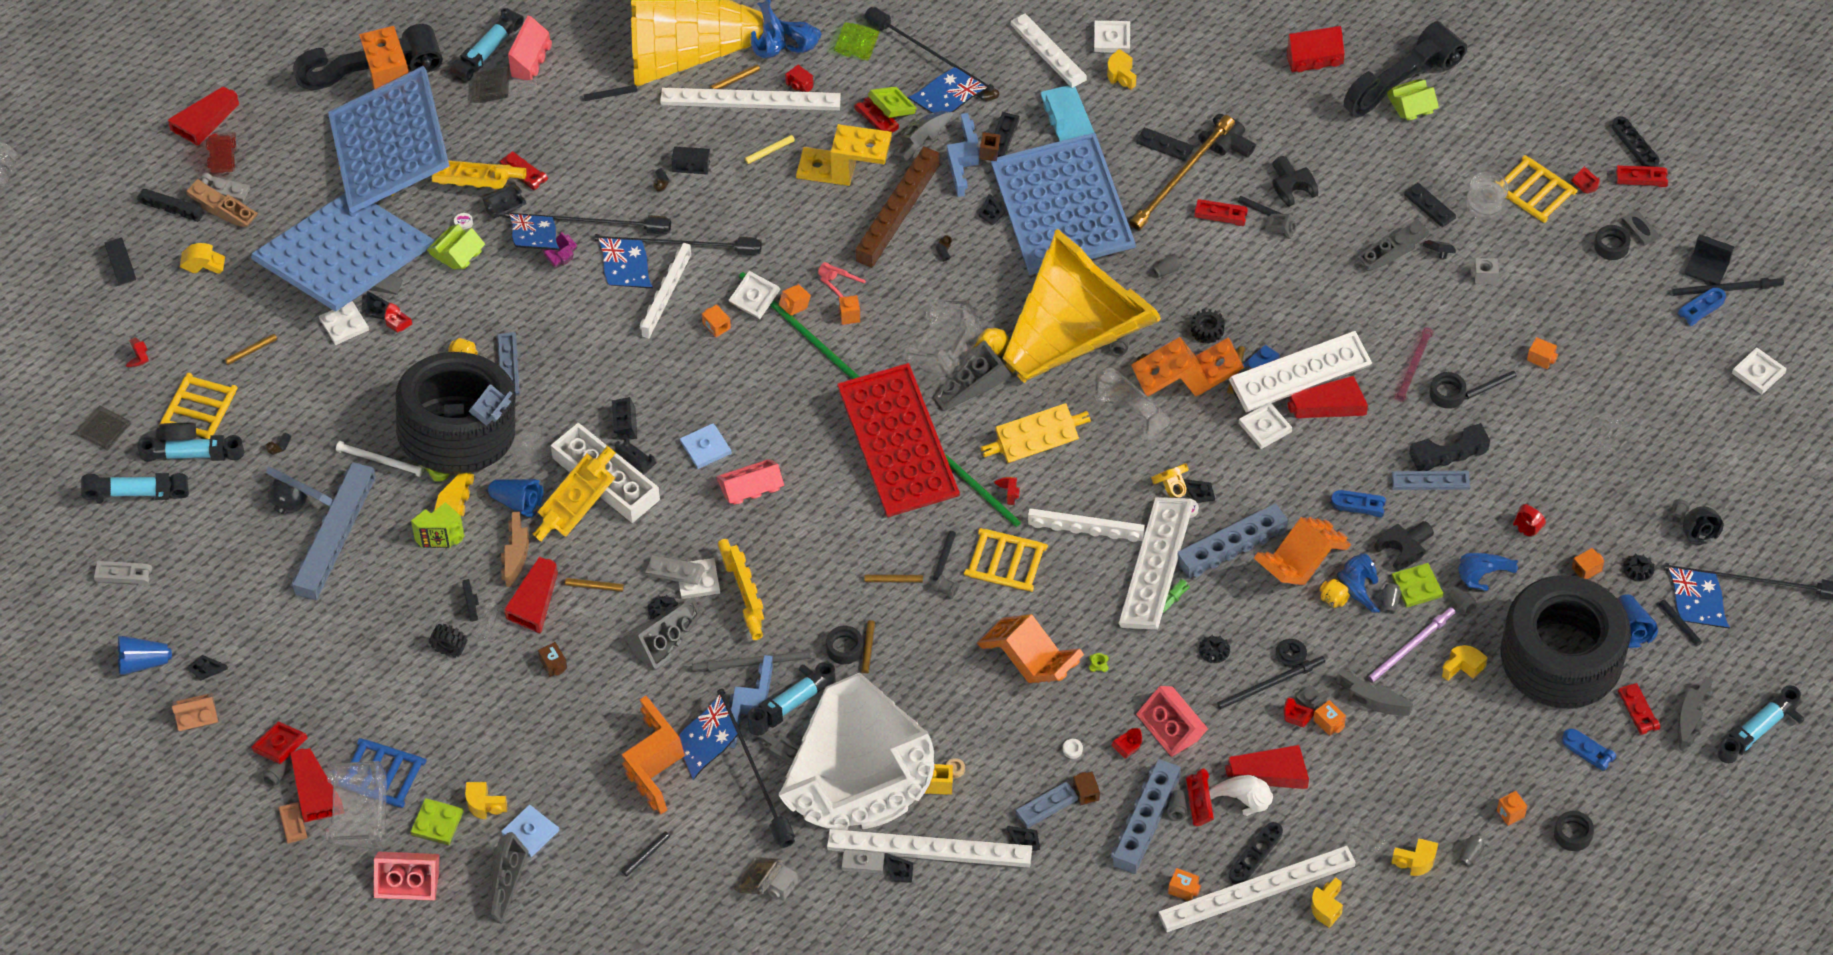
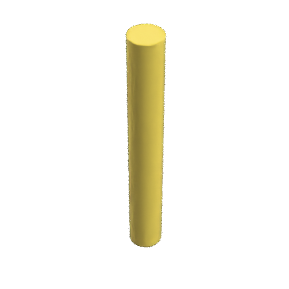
[745,135,795,164]

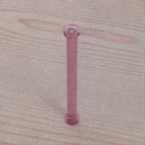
[1395,327,1434,402]

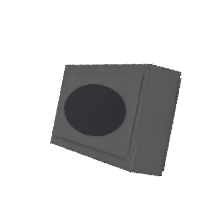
[1622,210,1659,246]

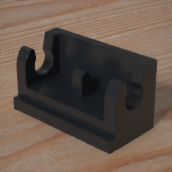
[671,146,710,175]
[482,182,527,219]
[612,397,637,440]
[614,436,657,475]

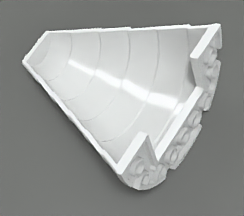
[779,673,934,830]

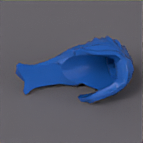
[751,0,786,58]
[776,16,822,53]
[1337,553,1381,613]
[1458,553,1518,591]

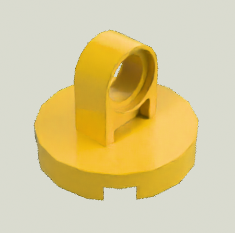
[1151,463,1189,498]

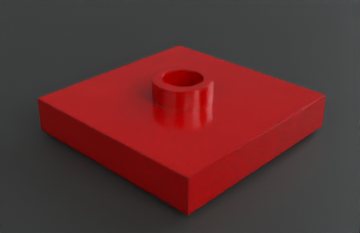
[251,721,308,764]

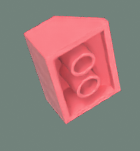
[508,16,552,82]
[716,459,784,505]
[1136,686,1208,757]
[374,852,439,900]

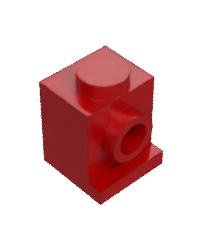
[785,64,814,92]

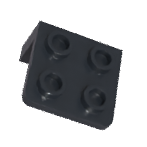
[1685,234,1734,285]

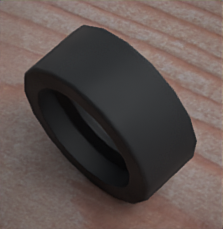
[1594,225,1631,260]
[1430,372,1467,409]
[159,422,196,440]
[826,625,863,665]
[1554,811,1594,851]

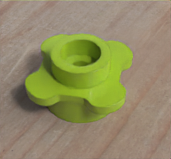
[1089,653,1109,672]

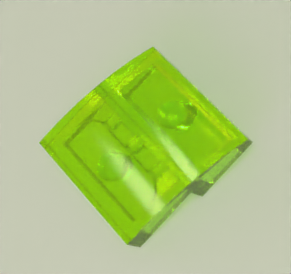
[834,22,880,61]

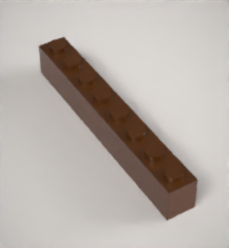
[856,146,940,268]

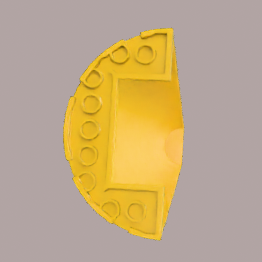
[631,0,764,86]
[1003,229,1161,383]

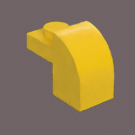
[1107,49,1137,90]
[180,243,225,274]
[1442,645,1488,681]
[465,782,507,819]
[1392,838,1438,876]
[1311,877,1343,928]

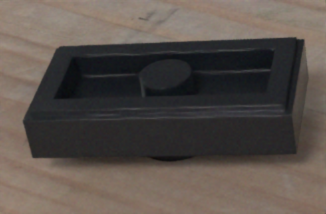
[462,579,479,622]

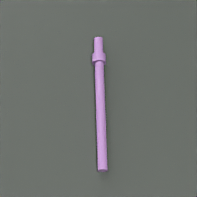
[1368,607,1455,683]

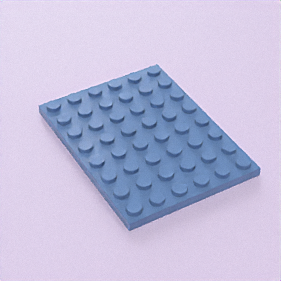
[328,66,449,213]
[991,133,1136,275]
[251,193,434,312]

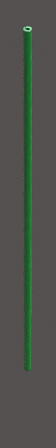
[739,272,1021,527]

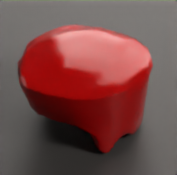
[1513,504,1546,537]

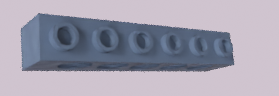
[1177,503,1288,579]
[1111,759,1181,874]

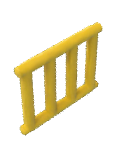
[1492,155,1578,223]
[158,373,238,439]
[964,528,1048,592]

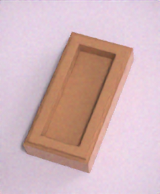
[278,802,307,844]

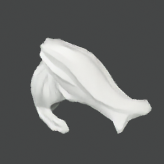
[1209,775,1273,816]

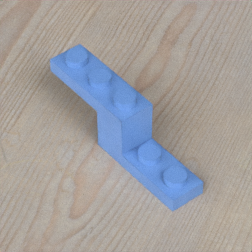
[947,113,980,197]
[728,655,773,748]

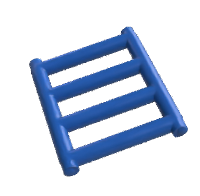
[335,738,427,808]

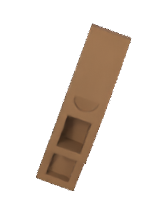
[186,179,258,228]
[501,512,529,587]

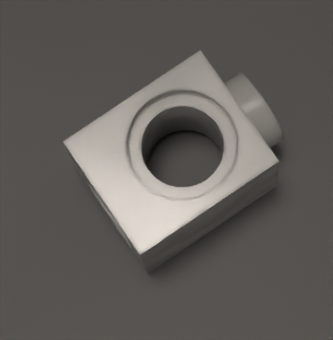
[1471,258,1499,284]
[767,864,798,900]

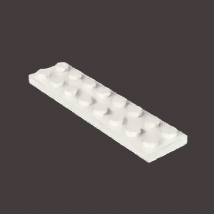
[1229,331,1372,412]
[1119,497,1194,630]

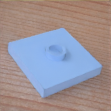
[680,423,732,469]
[501,805,559,857]

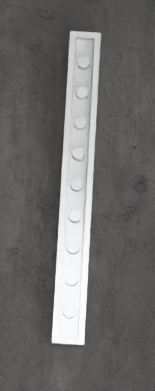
[661,88,841,111]
[827,829,1032,867]
[1159,846,1356,932]

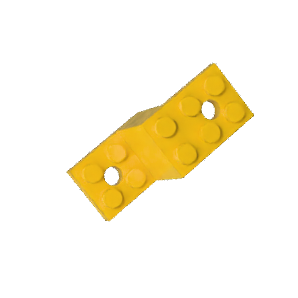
[796,124,892,186]

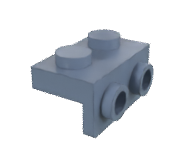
[469,384,513,426]

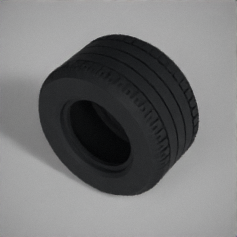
[395,352,516,474]
[1500,575,1631,709]

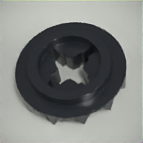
[1623,553,1655,581]
[648,594,679,619]
[1199,634,1230,663]
[1275,639,1307,668]

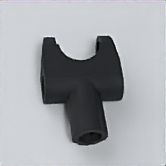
[1198,114,1256,157]
[1272,156,1319,207]
[1374,521,1434,571]

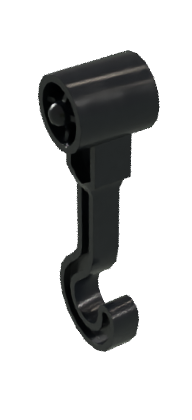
[1343,21,1467,117]
[293,24,443,91]

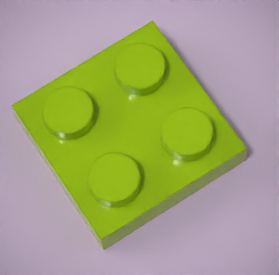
[868,87,917,117]
[1392,563,1443,608]
[411,798,464,845]

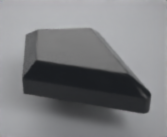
[979,194,1005,225]
[1423,240,1456,259]
[366,291,389,320]
[1183,479,1215,503]
[187,655,228,681]
[1007,826,1040,851]
[884,853,913,883]

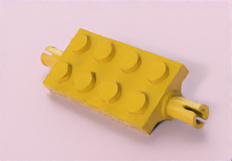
[432,161,526,189]
[981,403,1091,463]
[532,445,616,542]
[718,539,764,640]

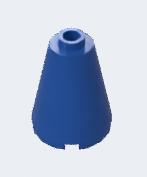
[488,479,543,517]
[1618,594,1658,648]
[118,636,172,675]

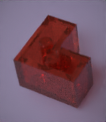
[206,132,237,173]

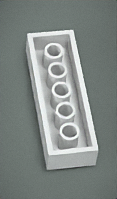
[551,423,660,523]

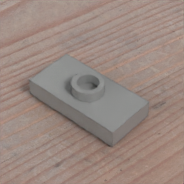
[842,849,885,874]

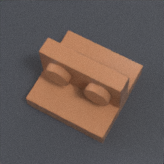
[172,693,218,731]

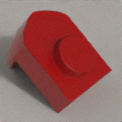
[1571,166,1600,194]
[385,303,413,333]
[125,337,149,367]
[994,477,1020,505]
[1283,698,1314,728]
[1111,728,1142,759]

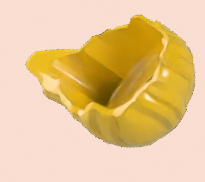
[973,328,1010,357]

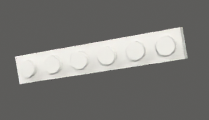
[1011,14,1087,88]
[640,243,691,338]
[1028,509,1145,542]

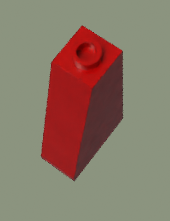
[168,86,239,146]
[1287,376,1368,418]
[504,556,558,634]
[1225,745,1309,789]
[290,748,344,823]

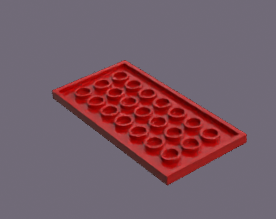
[837,363,960,518]

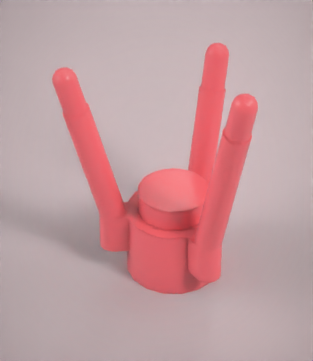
[818,262,866,297]

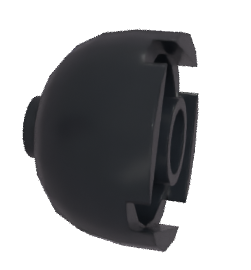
[268,479,308,514]
[1683,506,1724,546]

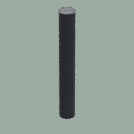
[583,85,637,101]
[1238,196,1282,216]
[1466,370,1517,399]
[932,531,956,581]
[1659,599,1702,647]
[621,831,670,877]

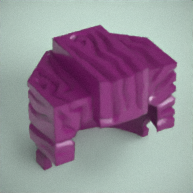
[541,232,578,268]

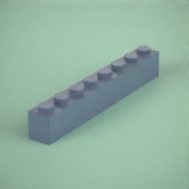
[292,462,376,600]

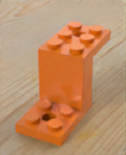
[359,26,408,90]
[1131,337,1244,397]
[1254,517,1351,585]
[977,614,1084,683]
[622,696,685,814]

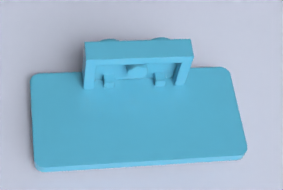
[1041,85,1094,142]

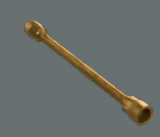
[1129,115,1235,231]

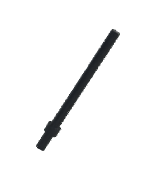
[1672,278,1784,296]
[1217,656,1325,709]

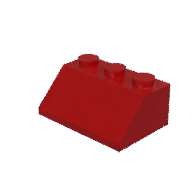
[1286,26,1345,72]

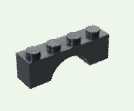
[1409,423,1490,471]

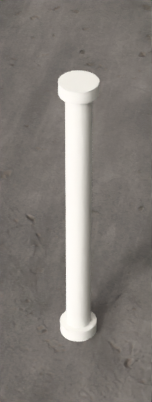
[336,441,424,477]

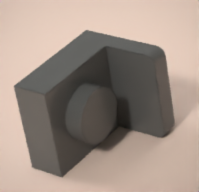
[1265,214,1297,239]
[1295,685,1328,713]

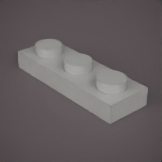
[645,556,705,585]

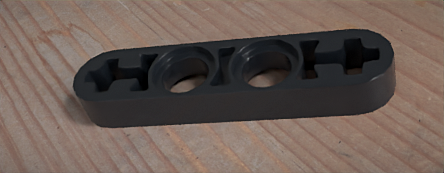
[1612,116,1660,167]
[137,189,204,222]
[1229,822,1283,884]

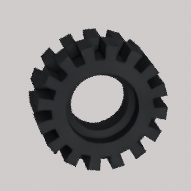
[1191,309,1225,344]
[429,624,468,658]

